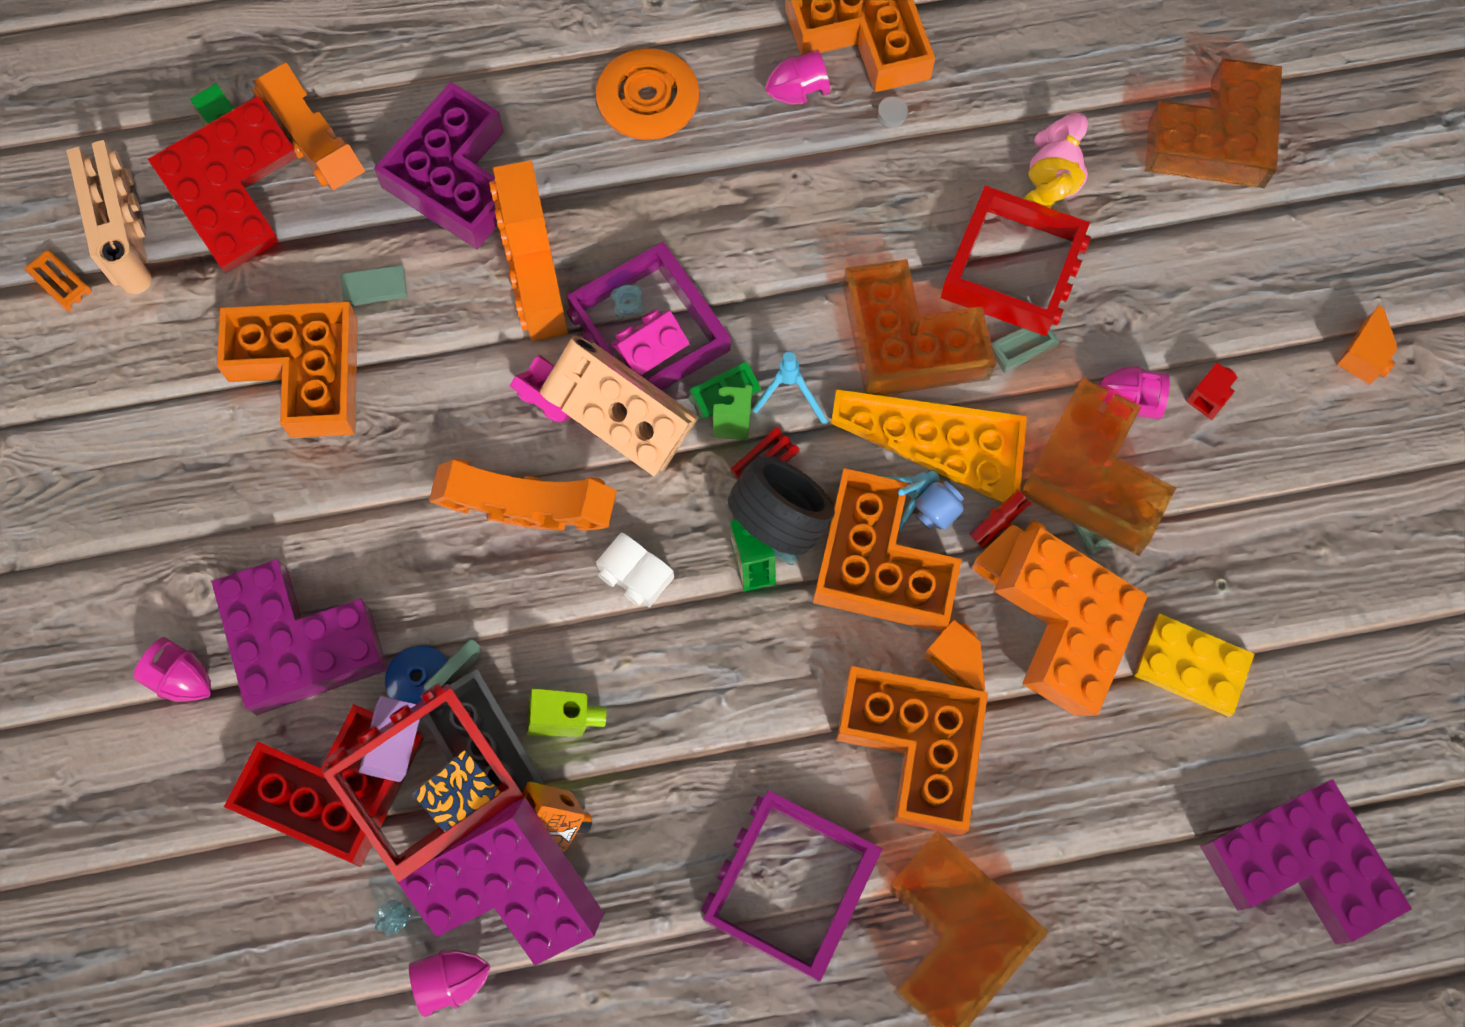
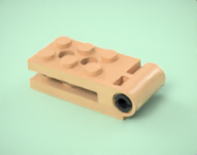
[67,140,152,294]
[540,336,699,476]

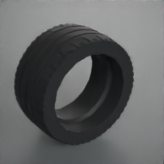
[728,456,835,555]

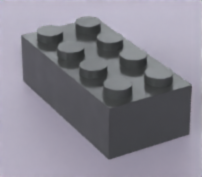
[423,669,546,804]

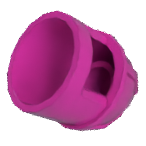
[765,49,831,105]
[1097,366,1170,420]
[133,637,211,702]
[409,950,490,1018]

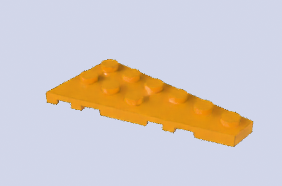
[831,389,1027,503]

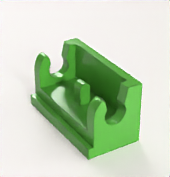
[713,385,752,440]

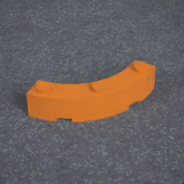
[251,62,365,190]
[428,458,617,531]

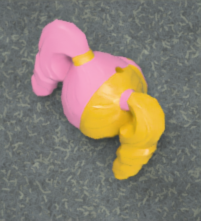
[1022,112,1089,208]

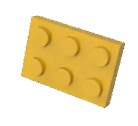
[1134,613,1255,717]

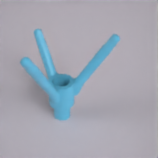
[752,352,828,424]
[882,470,939,532]

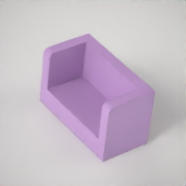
[358,696,419,782]

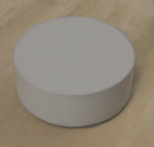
[877,97,908,128]

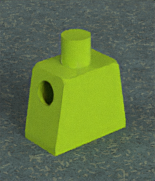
[526,689,607,737]

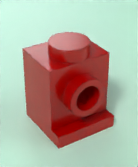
[1186,362,1238,420]

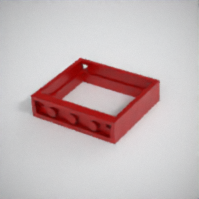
[940,185,1091,336]
[322,684,523,882]

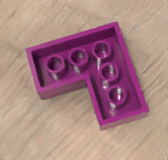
[374,82,504,250]
[211,559,387,716]
[1200,779,1412,944]
[395,797,604,965]

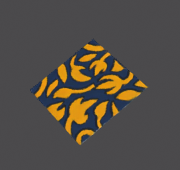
[413,750,501,842]

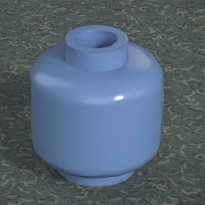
[915,481,964,530]

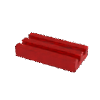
[731,427,800,479]

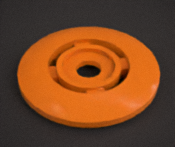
[596,48,700,140]

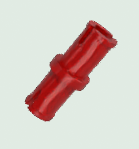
[969,489,1032,549]

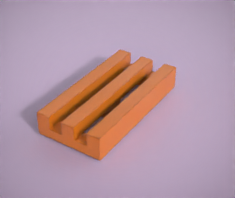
[24,249,92,312]

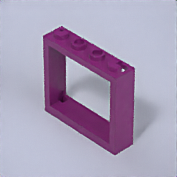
[566,242,731,391]
[701,790,883,983]

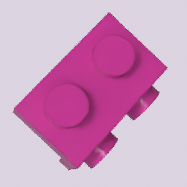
[610,308,690,376]
[509,356,571,423]

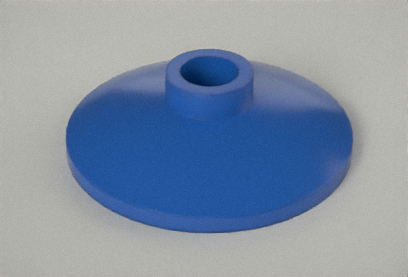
[385,646,448,704]

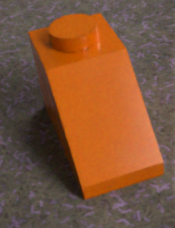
[1337,305,1398,384]
[924,620,985,691]

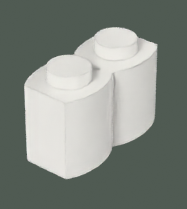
[596,532,674,608]

